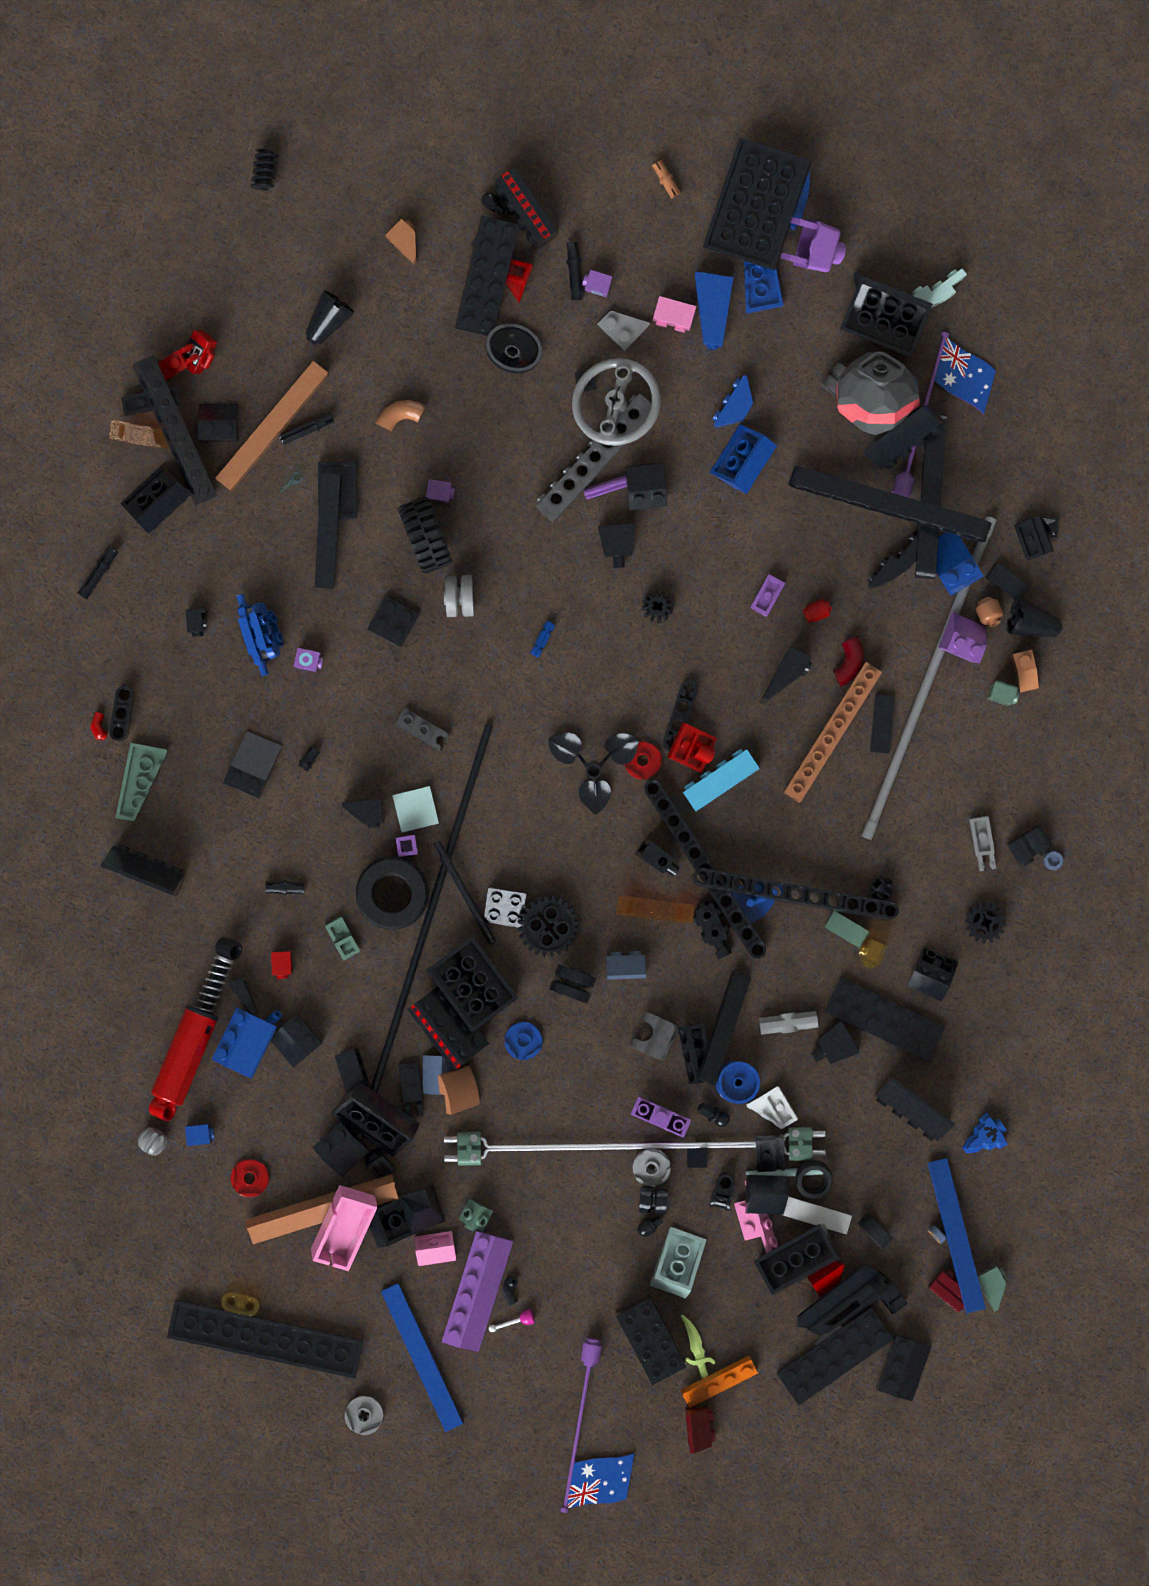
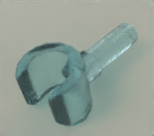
[279,471,303,494]

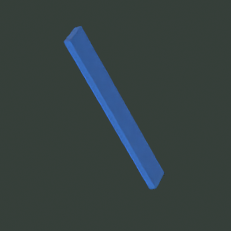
[927,1158,986,1314]
[381,1283,463,1432]

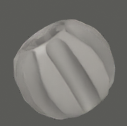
[138,1127,167,1155]

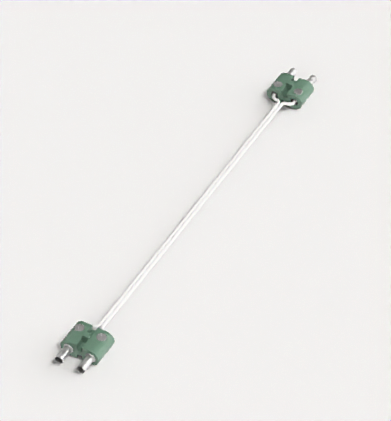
[444,1127,826,1166]

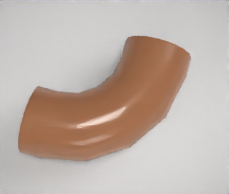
[375,400,426,431]

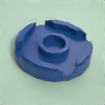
[505,1022,542,1060]

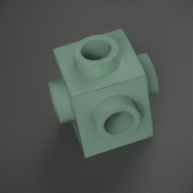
[459,1199,493,1232]

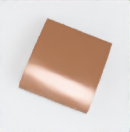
[438,1065,480,1115]

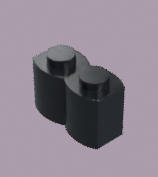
[1007,825,1052,866]

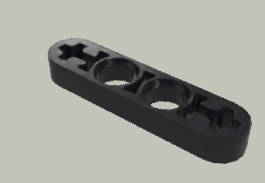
[663,680,698,752]

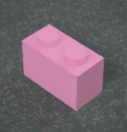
[653,296,696,333]

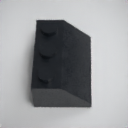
[120,465,190,534]
[876,1334,931,1401]

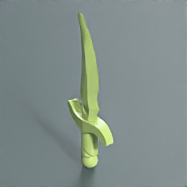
[681,1315,715,1379]

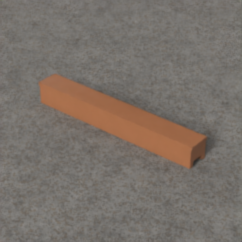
[215,361,328,491]
[245,1174,399,1244]

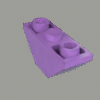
[631,1097,691,1138]

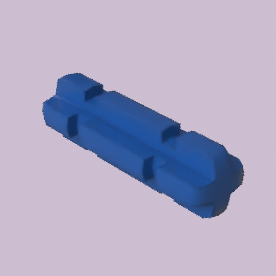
[531,621,555,657]

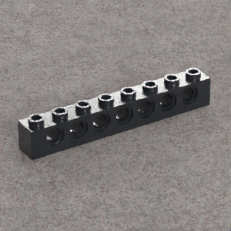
[132,355,217,506]

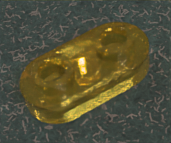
[221,1292,260,1316]

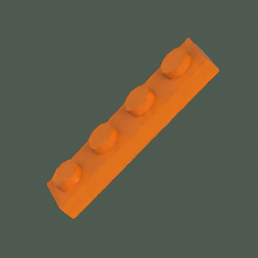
[680,1356,758,1408]

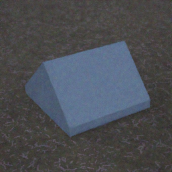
[423,1055,461,1095]

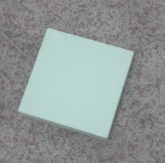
[392,786,439,833]

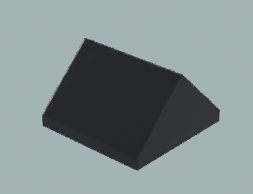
[745,1175,789,1215]

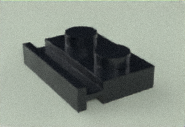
[1014,515,1054,561]
[755,1135,785,1172]

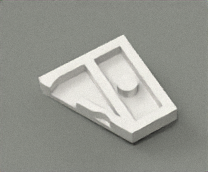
[747,1086,799,1129]

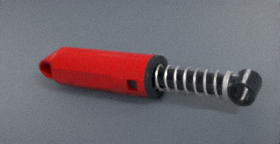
[149,936,242,1121]

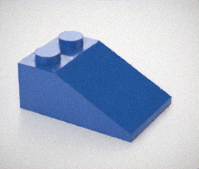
[936,532,984,596]

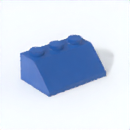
[710,424,777,494]
[212,1007,277,1079]

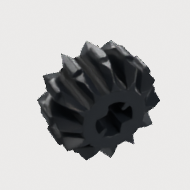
[641,590,674,623]

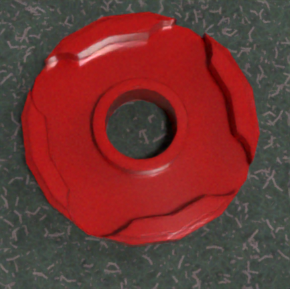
[624,741,662,779]
[231,1159,269,1197]

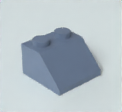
[606,951,646,980]

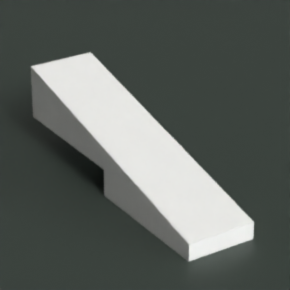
[784,1197,852,1235]

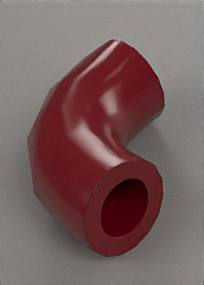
[833,636,864,687]

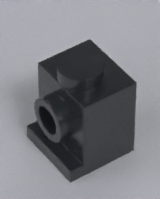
[186,608,207,637]

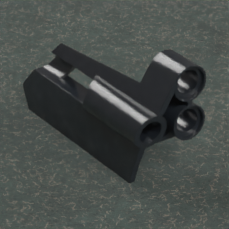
[797,1263,908,1335]

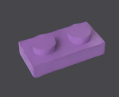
[750,574,785,617]

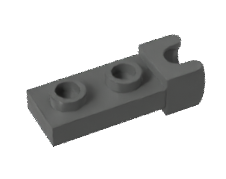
[395,708,450,751]

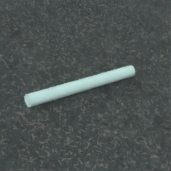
[746,1168,823,1177]

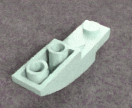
[912,269,967,307]

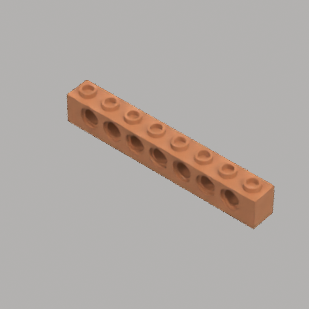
[783,662,882,803]

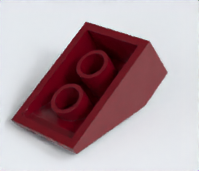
[685,1406,715,1454]

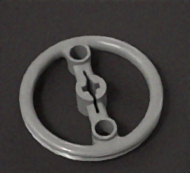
[572,358,661,446]

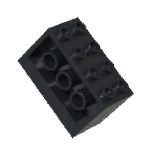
[615,1294,686,1385]

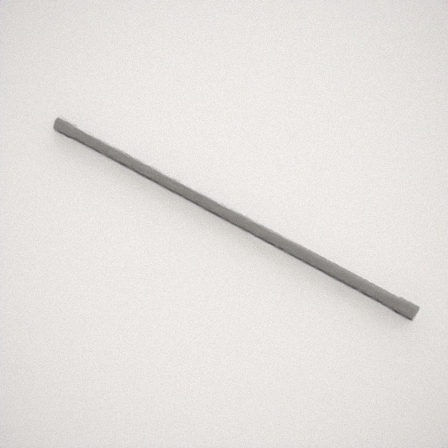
[861,516,997,840]

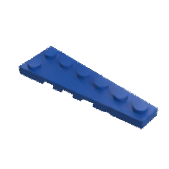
[744,261,784,314]

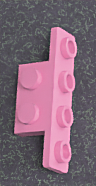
[734,1181,778,1254]

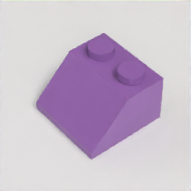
[938,612,987,663]

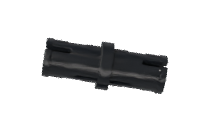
[265,880,304,896]

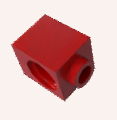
[271,952,292,979]

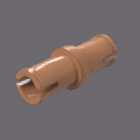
[652,160,681,199]

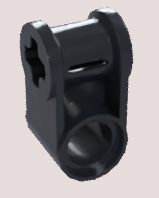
[710,1173,734,1211]

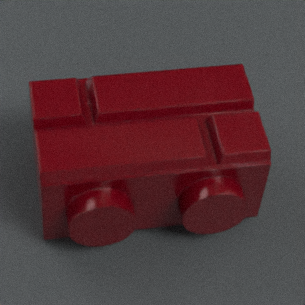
[928,1269,964,1313]

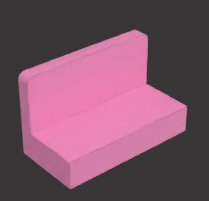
[414,1231,456,1266]

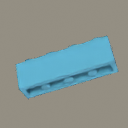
[683,749,760,812]

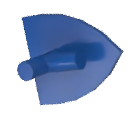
[731,884,778,923]

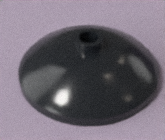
[485,324,542,374]

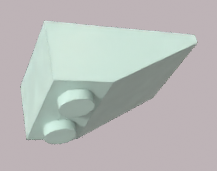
[650,1227,706,1299]

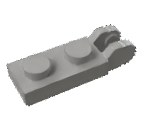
[969,816,996,871]

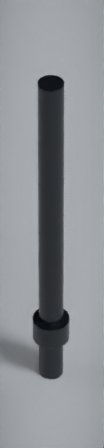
[433,840,496,944]

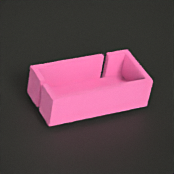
[311,1185,377,1271]

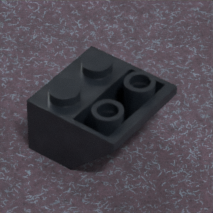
[907,946,958,1001]

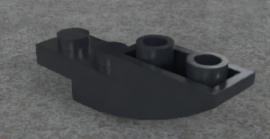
[868,531,918,590]

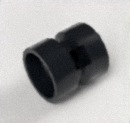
[639,1188,668,1214]

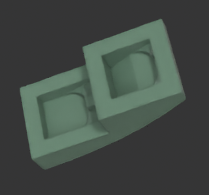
[825,911,870,948]
[325,916,360,961]

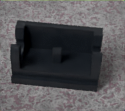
[335,1048,370,1092]

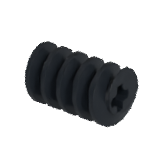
[250,149,279,191]

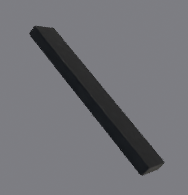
[314,473,341,589]
[697,971,751,1086]

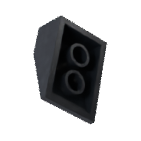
[223,731,282,799]
[369,1189,429,1248]

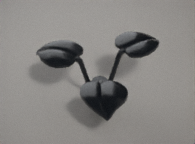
[548,732,639,815]

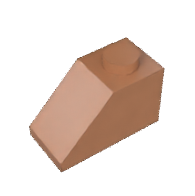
[386,219,416,264]
[1011,650,1039,693]

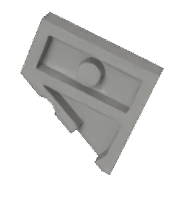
[597,311,650,351]

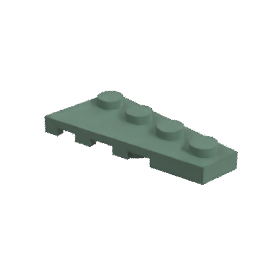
[115,742,169,822]

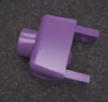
[780,217,846,272]

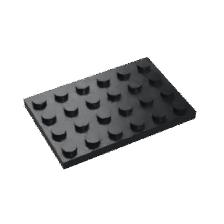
[703,138,812,271]

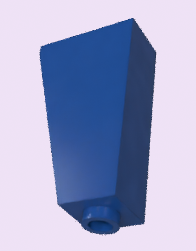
[694,272,733,350]

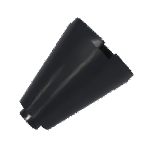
[305,290,355,345]
[1007,598,1062,637]

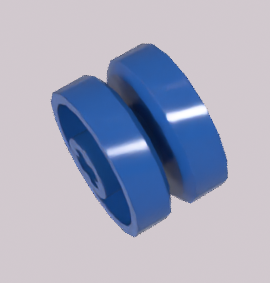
[715,1060,760,1104]

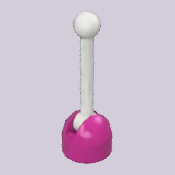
[489,1308,535,1332]

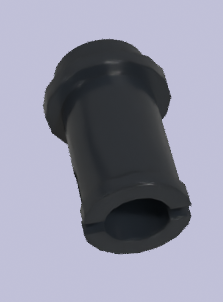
[298,746,320,772]

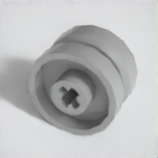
[444,574,474,618]

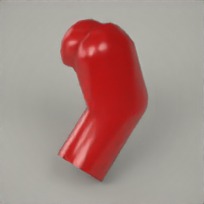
[90,712,108,740]

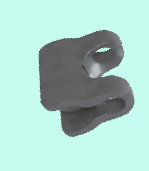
[629,1012,678,1060]

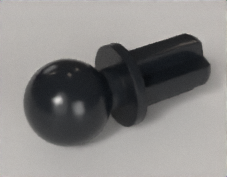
[697,1102,729,1127]

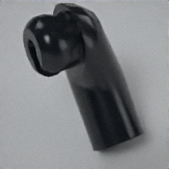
[502,1277,518,1306]

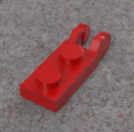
[158,343,200,381]

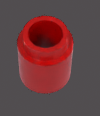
[802,598,832,623]

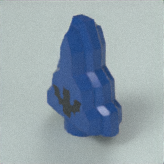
[962,1112,1008,1153]

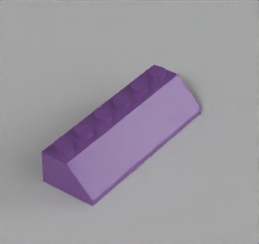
[442,1230,513,1352]

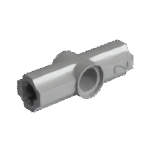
[759,1011,818,1035]

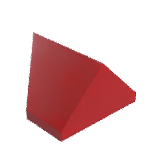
[506,259,533,303]
[807,1262,845,1298]

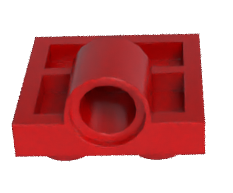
[667,722,717,773]

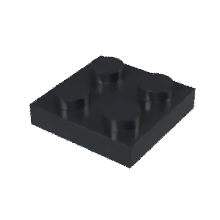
[367,596,419,648]

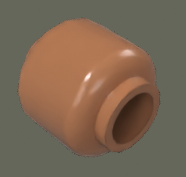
[976,597,1004,627]

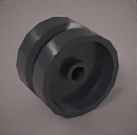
[549,964,597,1004]

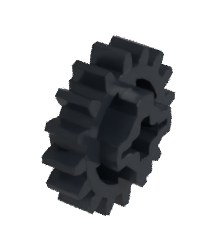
[964,902,1007,944]

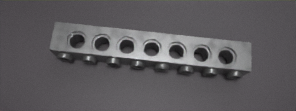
[536,394,652,523]

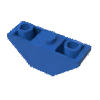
[712,375,753,428]

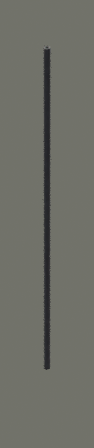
[356,724,493,1140]

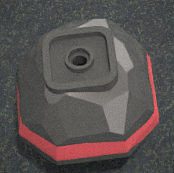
[836,352,920,435]

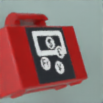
[184,330,218,374]

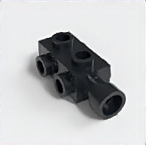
[693,901,732,959]

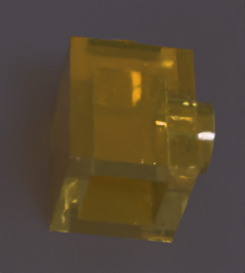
[858,939,887,969]

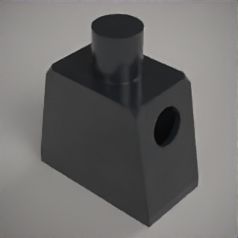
[598,524,635,569]
[635,839,680,877]
[811,1021,860,1064]

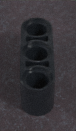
[109,686,134,742]

